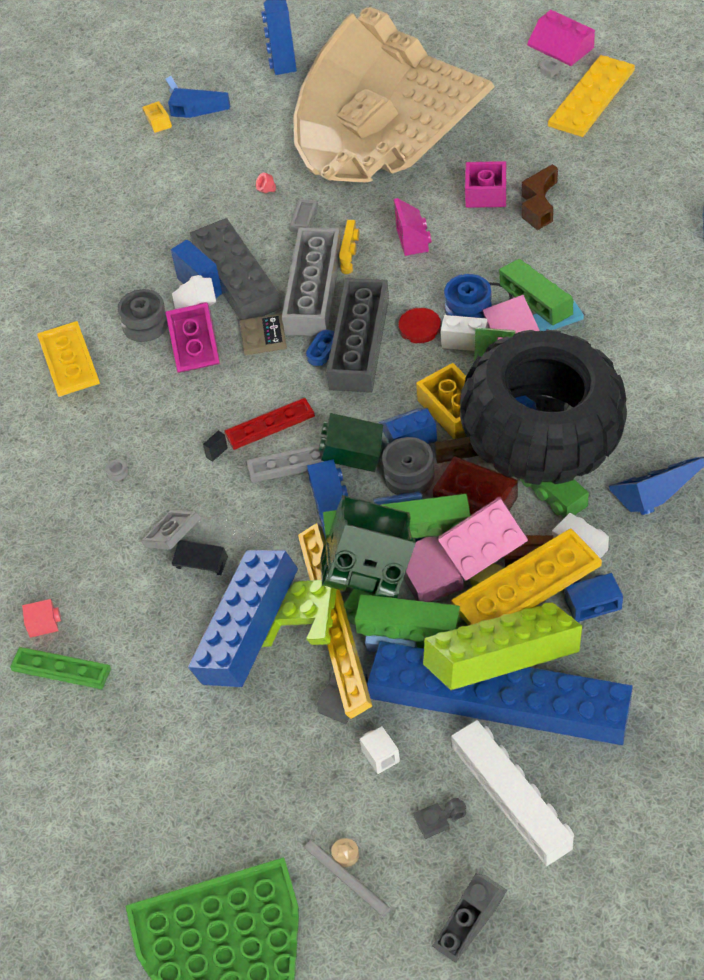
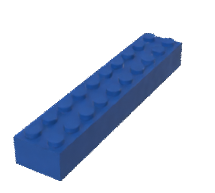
[367,641,633,746]

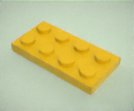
[37,321,100,397]

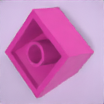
[394,198,432,256]

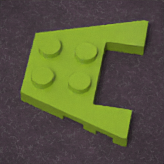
[262,580,337,647]

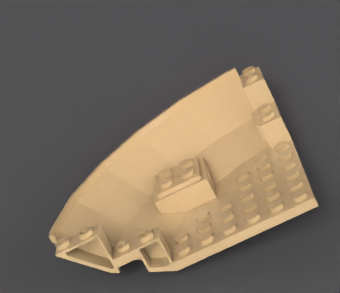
[293,7,495,183]

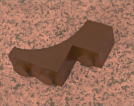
[522,164,558,230]

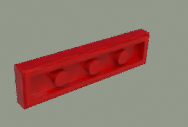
[224,398,315,450]

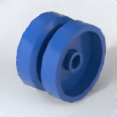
[444,274,492,318]

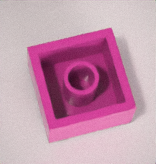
[465,161,507,208]

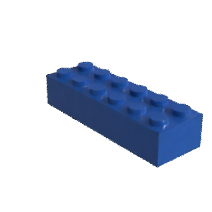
[188,550,298,687]

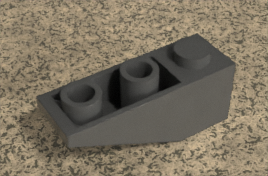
[432,873,508,963]

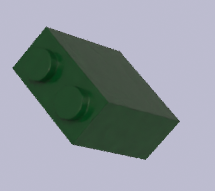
[318,413,383,472]

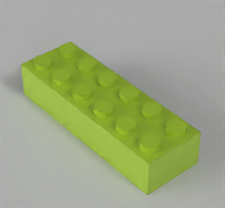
[423,602,582,690]

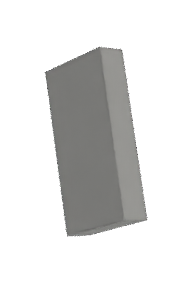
[289,200,319,232]

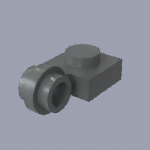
[413,798,466,839]

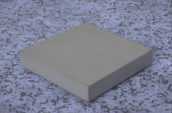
[141,510,201,550]

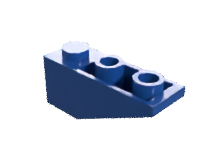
[168,88,231,118]

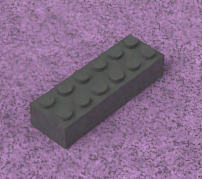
[190,218,281,320]
[326,278,389,392]

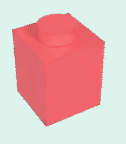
[22,599,61,638]

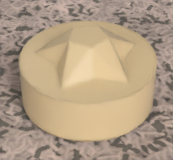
[331,838,359,867]

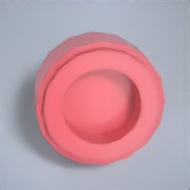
[256,172,276,194]

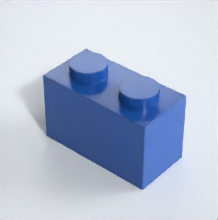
[565,573,623,622]

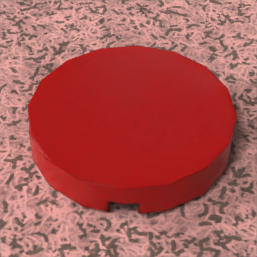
[398,308,441,344]

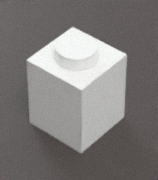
[360,726,400,774]

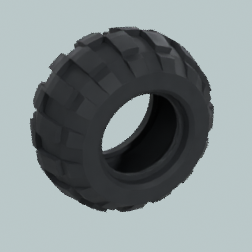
[460,329,627,485]

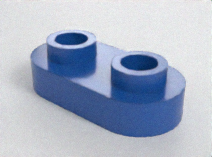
[306,330,335,366]

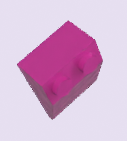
[165,303,220,373]

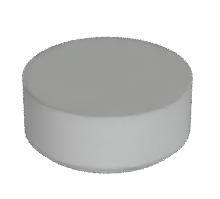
[105,459,129,481]

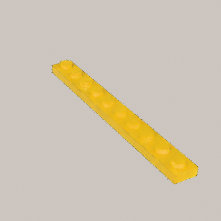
[298,523,372,719]

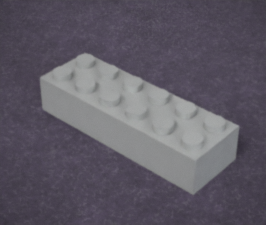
[282,228,341,336]

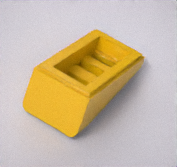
[142,101,172,133]

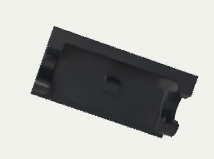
[172,540,228,576]

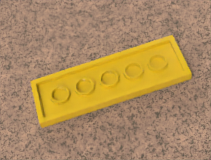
[548,55,635,137]
[451,528,602,625]

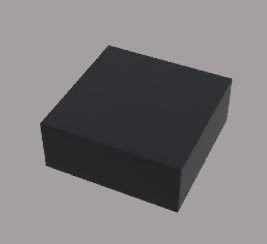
[203,430,228,462]

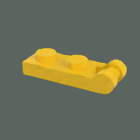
[339,220,360,274]

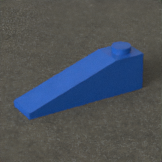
[609,456,704,515]

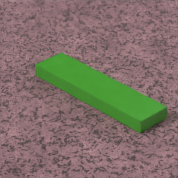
[10,647,111,689]

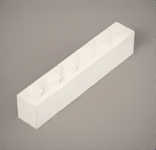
[451,720,574,867]

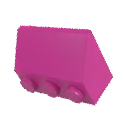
[527,10,595,66]

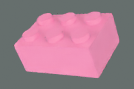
[438,497,528,581]

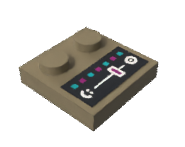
[240,313,287,355]

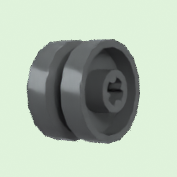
[118,289,168,342]
[382,437,435,495]

